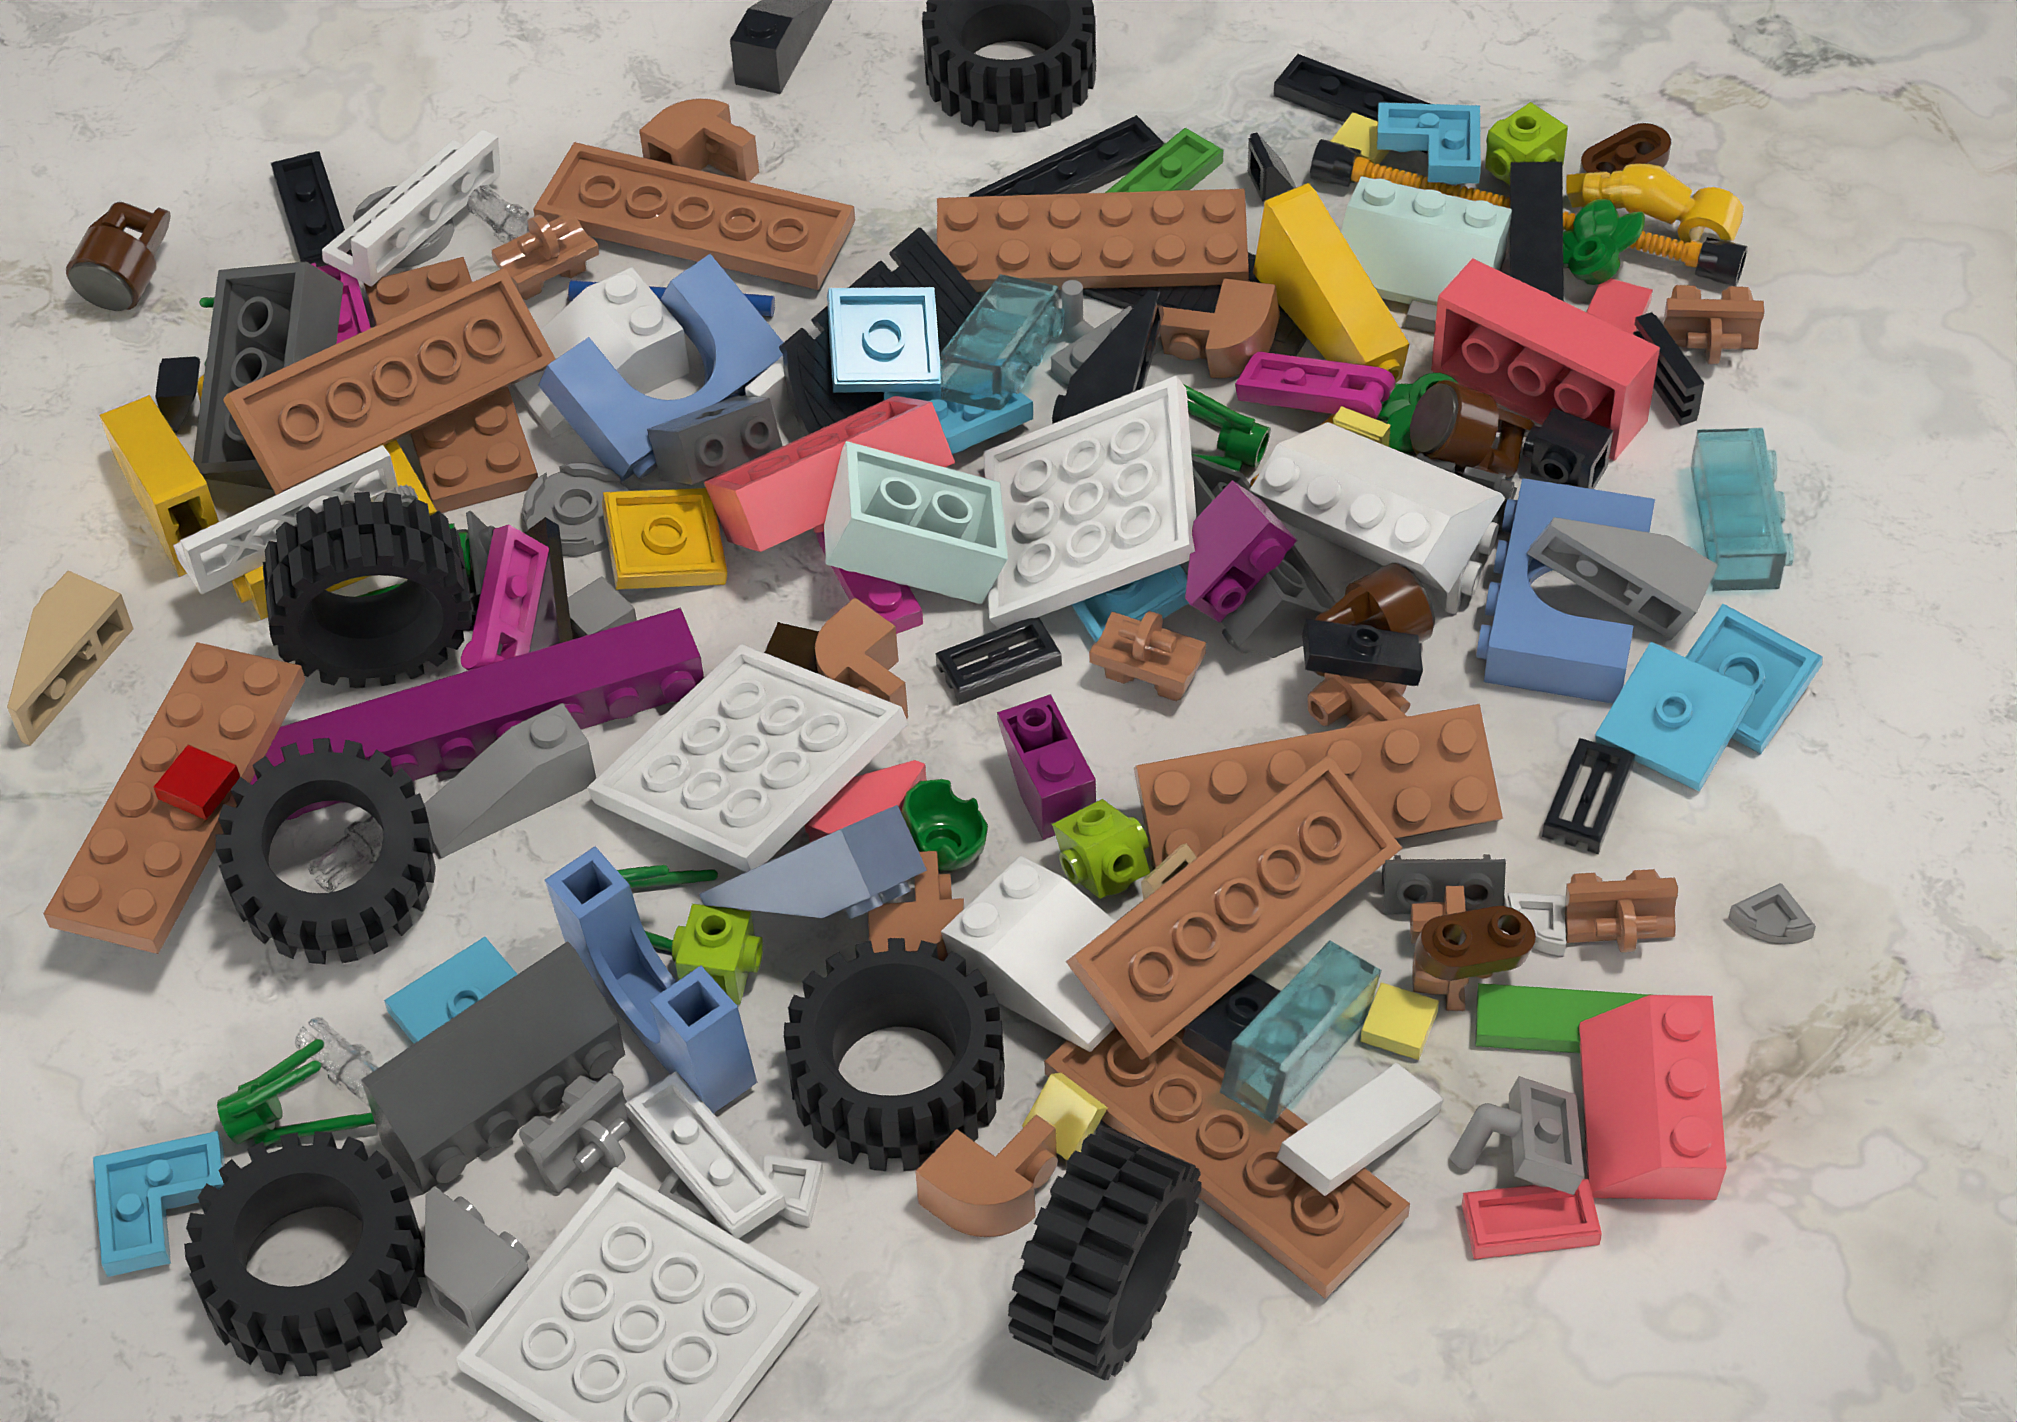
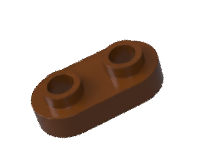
[1579,123,1671,175]
[1414,906,1536,981]

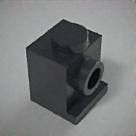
[1522,408,1613,489]

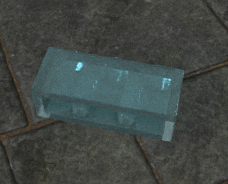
[940,274,1065,412]
[1690,428,1794,591]
[1220,940,1382,1124]

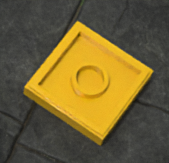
[602,488,728,590]

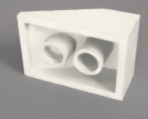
[511,267,690,439]
[941,856,1116,1052]

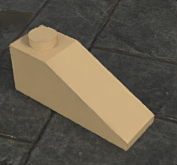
[7,570,134,746]

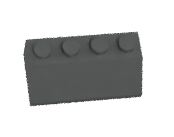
[193,262,344,490]
[1179,455,1336,658]
[361,941,626,1194]

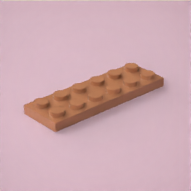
[533,142,855,290]
[937,189,1249,292]
[363,256,538,513]
[223,268,556,495]
[43,642,305,954]
[1134,704,1503,870]
[1065,754,1403,1060]
[1044,1027,1410,1299]

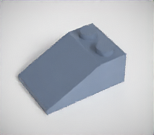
[699,805,927,919]

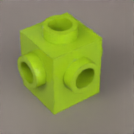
[1485,102,1568,185]
[1052,799,1150,899]
[672,903,763,1005]

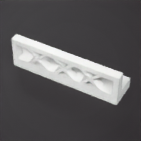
[322,129,501,286]
[173,445,398,595]

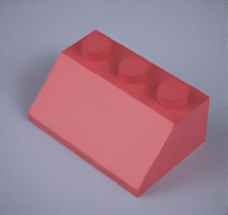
[1579,995,1727,1200]

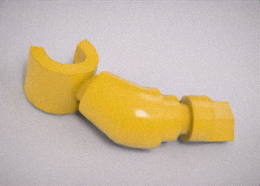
[1566,164,1744,244]

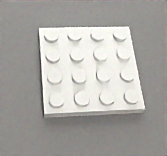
[984,376,1196,629]
[587,644,908,872]
[457,1167,822,1422]

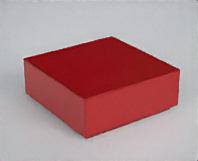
[153,745,240,820]

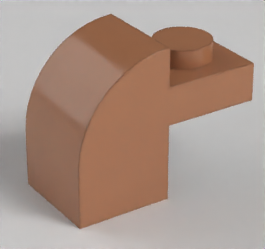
[639,99,759,182]
[1160,279,1280,378]
[815,598,908,719]
[868,851,965,961]
[915,1115,1058,1237]

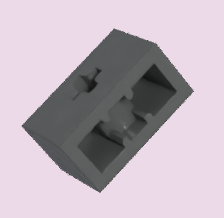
[647,396,783,484]

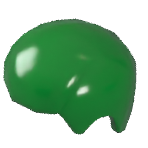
[901,779,988,871]

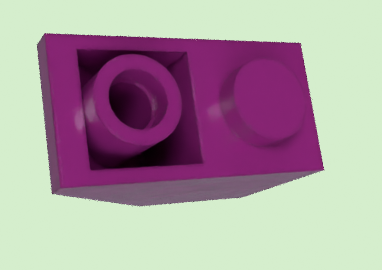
[1185,480,1298,623]
[997,694,1096,840]

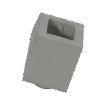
[424,1186,530,1336]

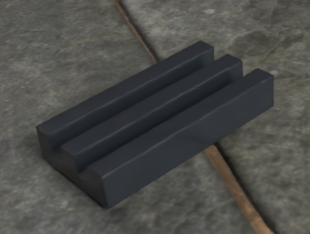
[1633,312,1704,426]
[935,617,1062,705]
[1542,738,1635,854]

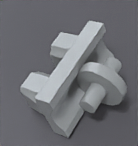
[519,1072,634,1193]

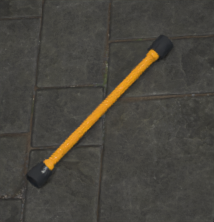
[1310,139,1748,286]

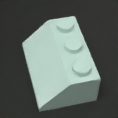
[1341,176,1512,306]
[824,441,1008,604]

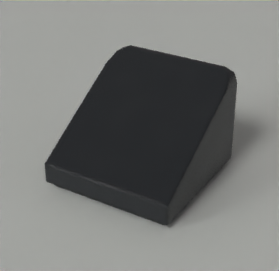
[1247,132,1296,203]
[155,356,200,433]

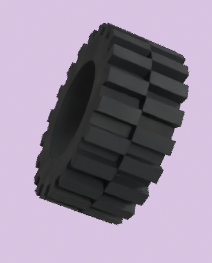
[922,0,1096,133]
[263,492,472,688]
[216,738,436,964]
[784,938,1005,1171]
[1008,1127,1202,1380]
[184,1131,425,1377]

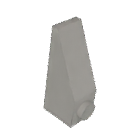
[1527,517,1718,640]
[424,703,596,858]

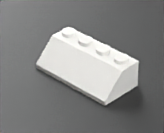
[1249,422,1505,593]

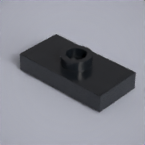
[1302,619,1423,686]
[1182,973,1299,1074]

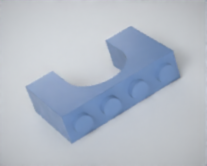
[538,254,784,483]
[1476,478,1655,704]
[545,846,757,1114]

